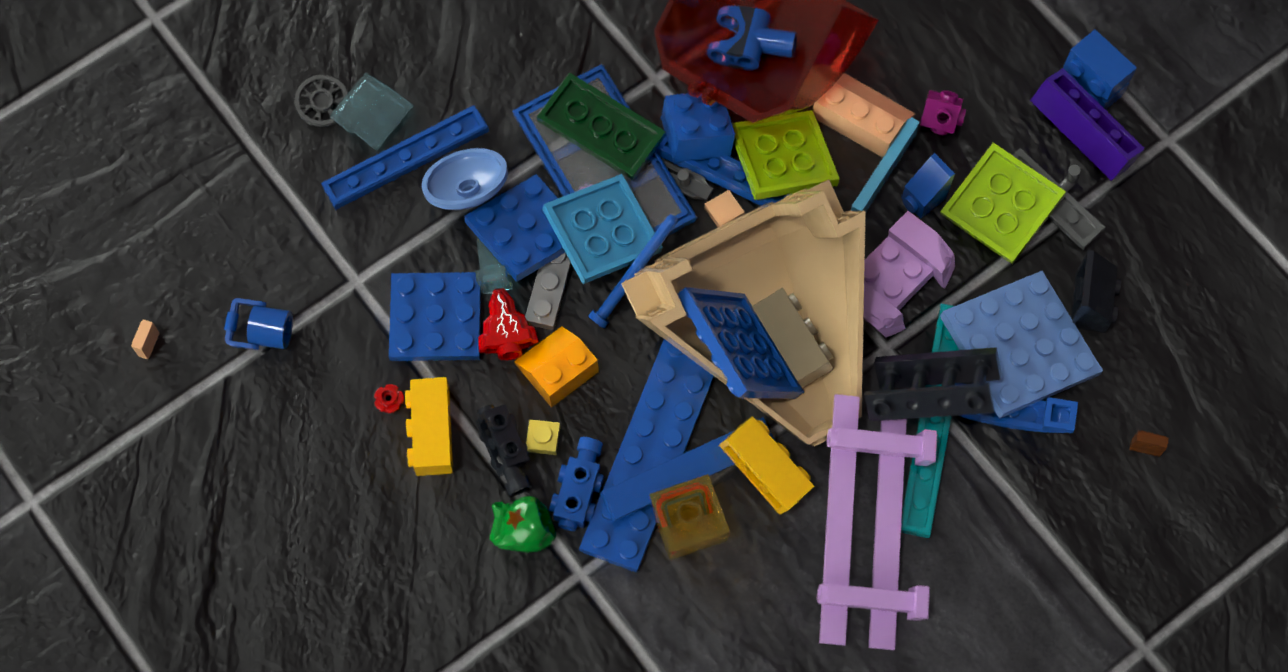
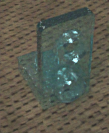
[475,238,513,294]

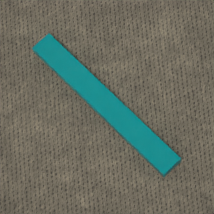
[901,303,959,538]

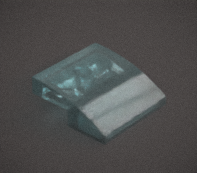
[330,73,413,150]

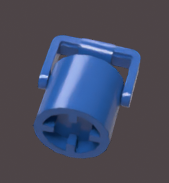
[224,298,293,350]

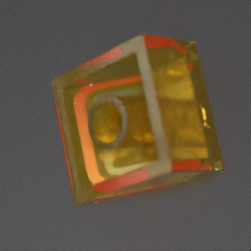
[649,474,730,560]

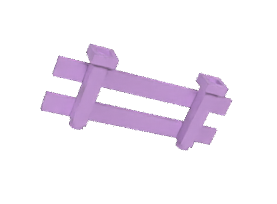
[817,394,937,650]

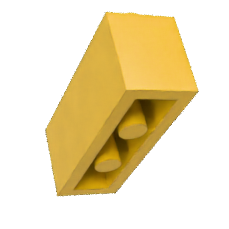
[405,377,453,476]
[719,416,814,515]

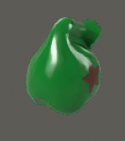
[490,496,556,553]

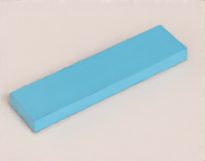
[851,117,920,213]

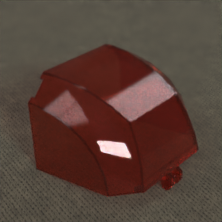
[654,0,878,123]

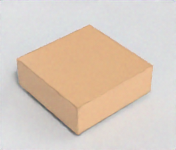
[704,190,745,227]
[131,320,160,360]

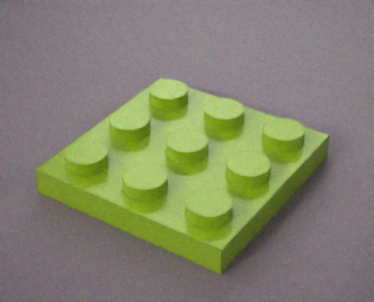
[732,110,840,200]
[940,143,1066,264]

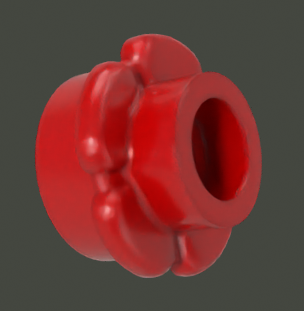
[374,384,404,413]

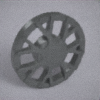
[295,75,349,127]

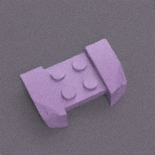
[863,211,955,337]

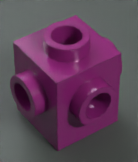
[920,90,966,135]

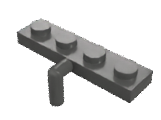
[1013,148,1105,250]

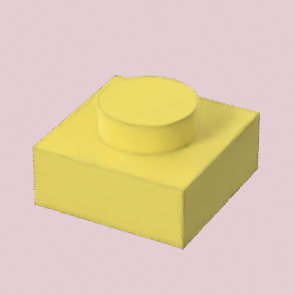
[526,419,560,455]

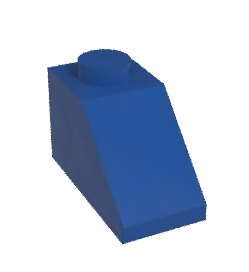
[901,153,955,219]

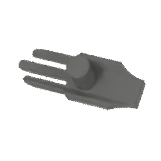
[658,161,714,202]

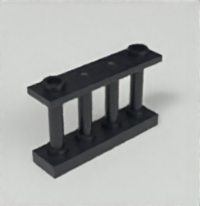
[864,347,1002,421]

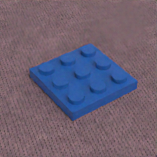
[465,174,565,282]
[389,272,481,361]

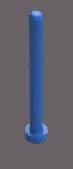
[588,214,678,328]

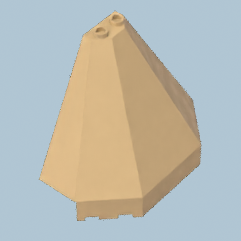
[621,180,865,446]

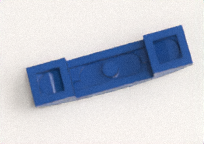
[955,383,1078,433]

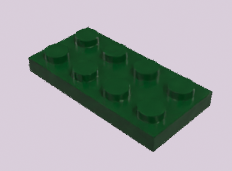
[536,72,666,181]

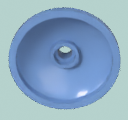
[422,148,508,210]

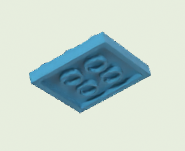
[542,174,663,284]

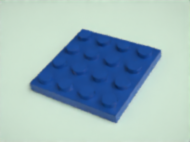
[677,287,804,399]

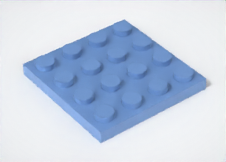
[940,271,1103,419]

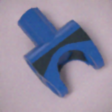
[707,6,797,70]

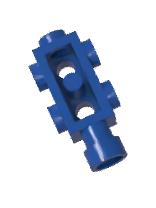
[549,437,604,531]

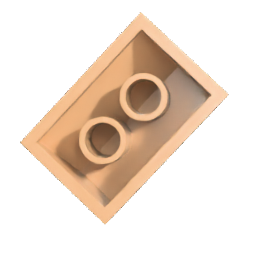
[813,72,915,158]

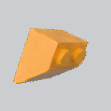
[514,326,599,408]

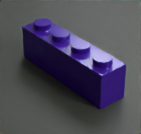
[1030,68,1145,181]

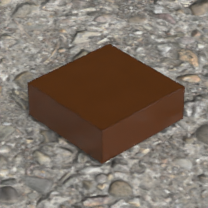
[1129,430,1169,457]

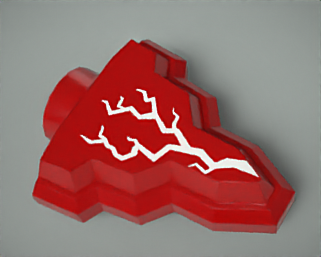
[478,288,539,361]

